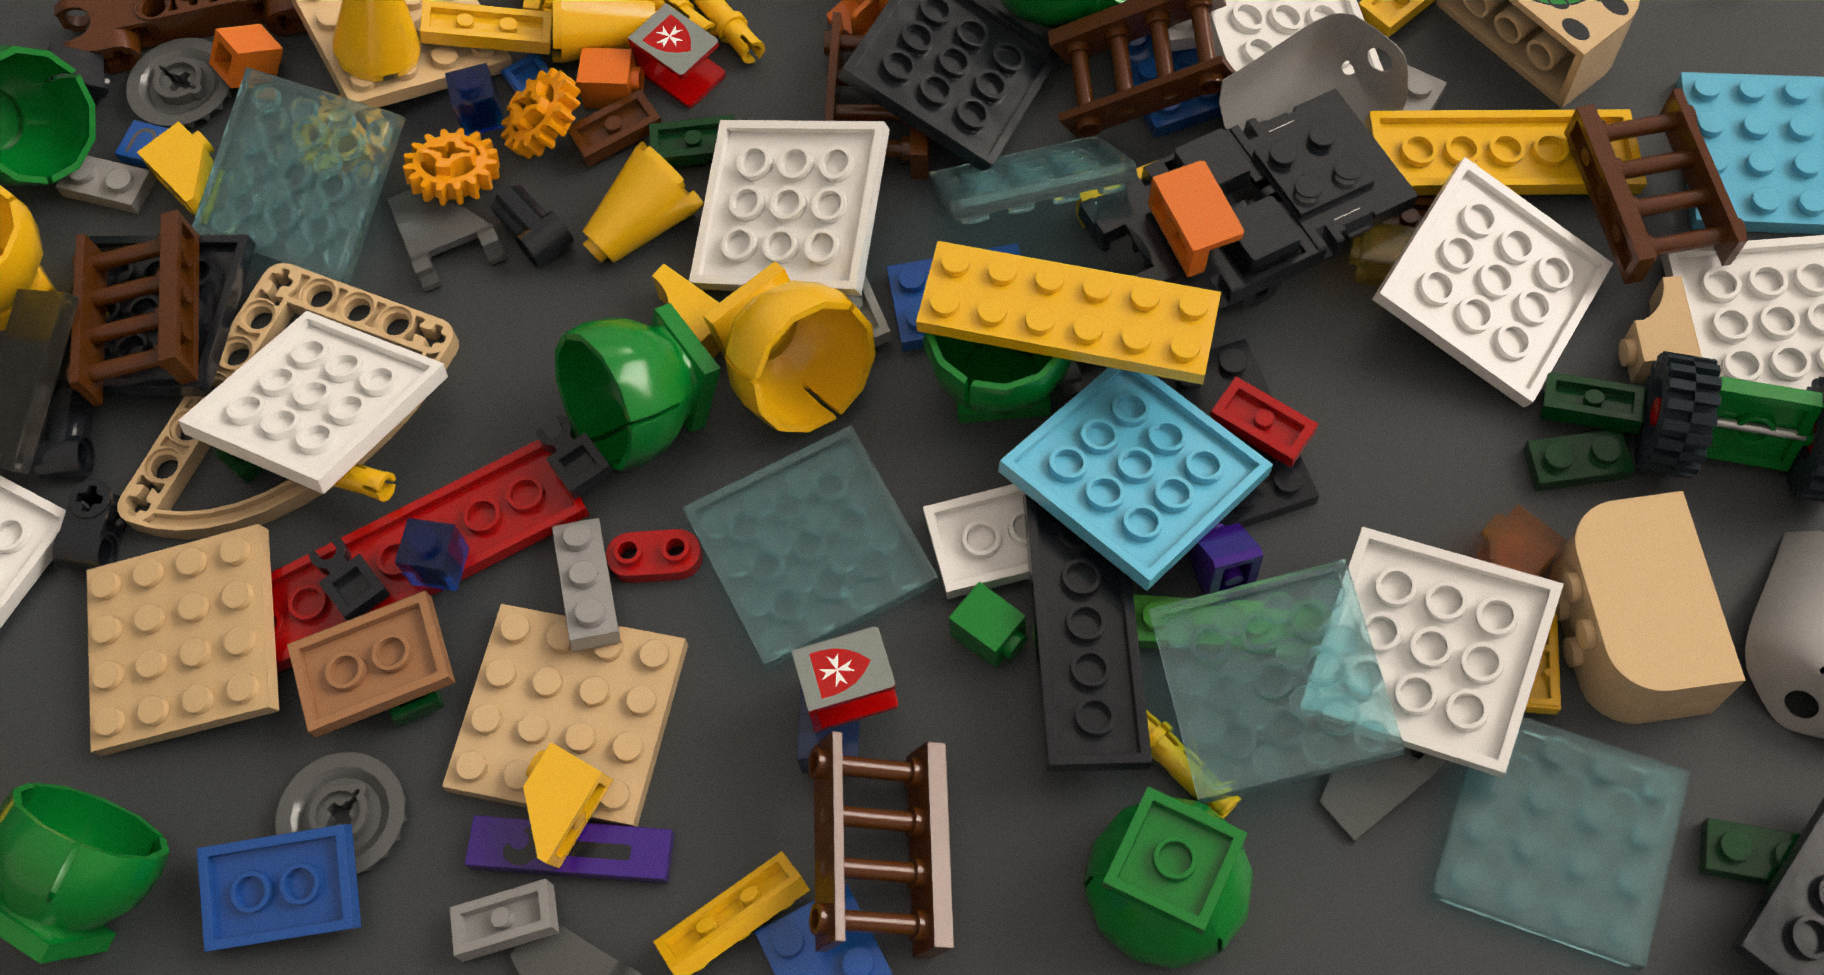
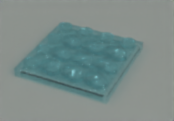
[192,67,406,284]
[929,135,1138,224]
[683,425,939,671]
[1149,558,1405,804]
[1431,716,1690,971]

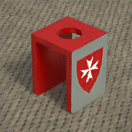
[628,3,726,109]
[791,626,899,733]

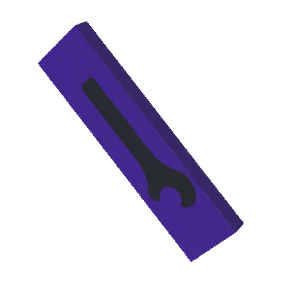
[465,815,675,884]

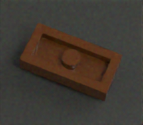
[567,89,662,167]

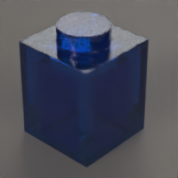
[445,63,505,136]
[395,518,470,591]

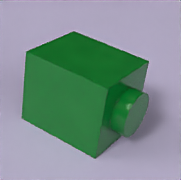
[949,582,1028,669]

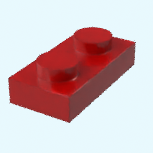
[1210,376,1318,468]

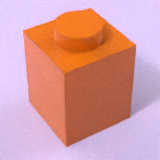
[209,24,283,88]
[576,48,644,109]

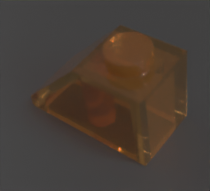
[1477,504,1567,576]

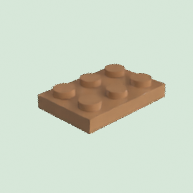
[287,591,456,738]

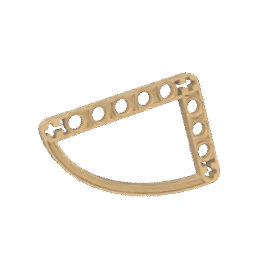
[117,263,459,540]

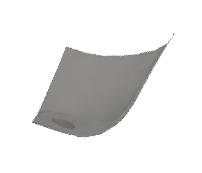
[1219,13,1408,132]
[1745,531,1824,739]

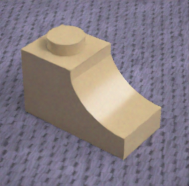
[1619,276,1702,384]

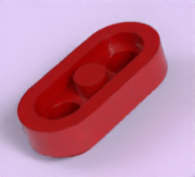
[606,529,703,583]

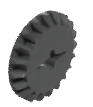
[126,37,232,129]
[275,752,407,874]

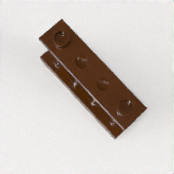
[1048,0,1236,139]
[823,12,931,180]
[1564,88,1748,284]
[66,209,200,407]
[808,731,954,958]

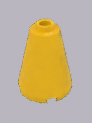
[332,0,421,82]
[552,0,657,63]
[582,141,704,263]

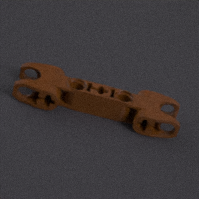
[54,0,307,74]

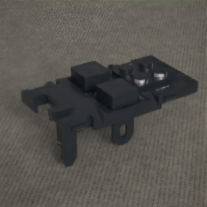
[1078,88,1418,311]

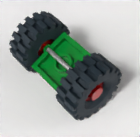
[1634,351,1824,501]

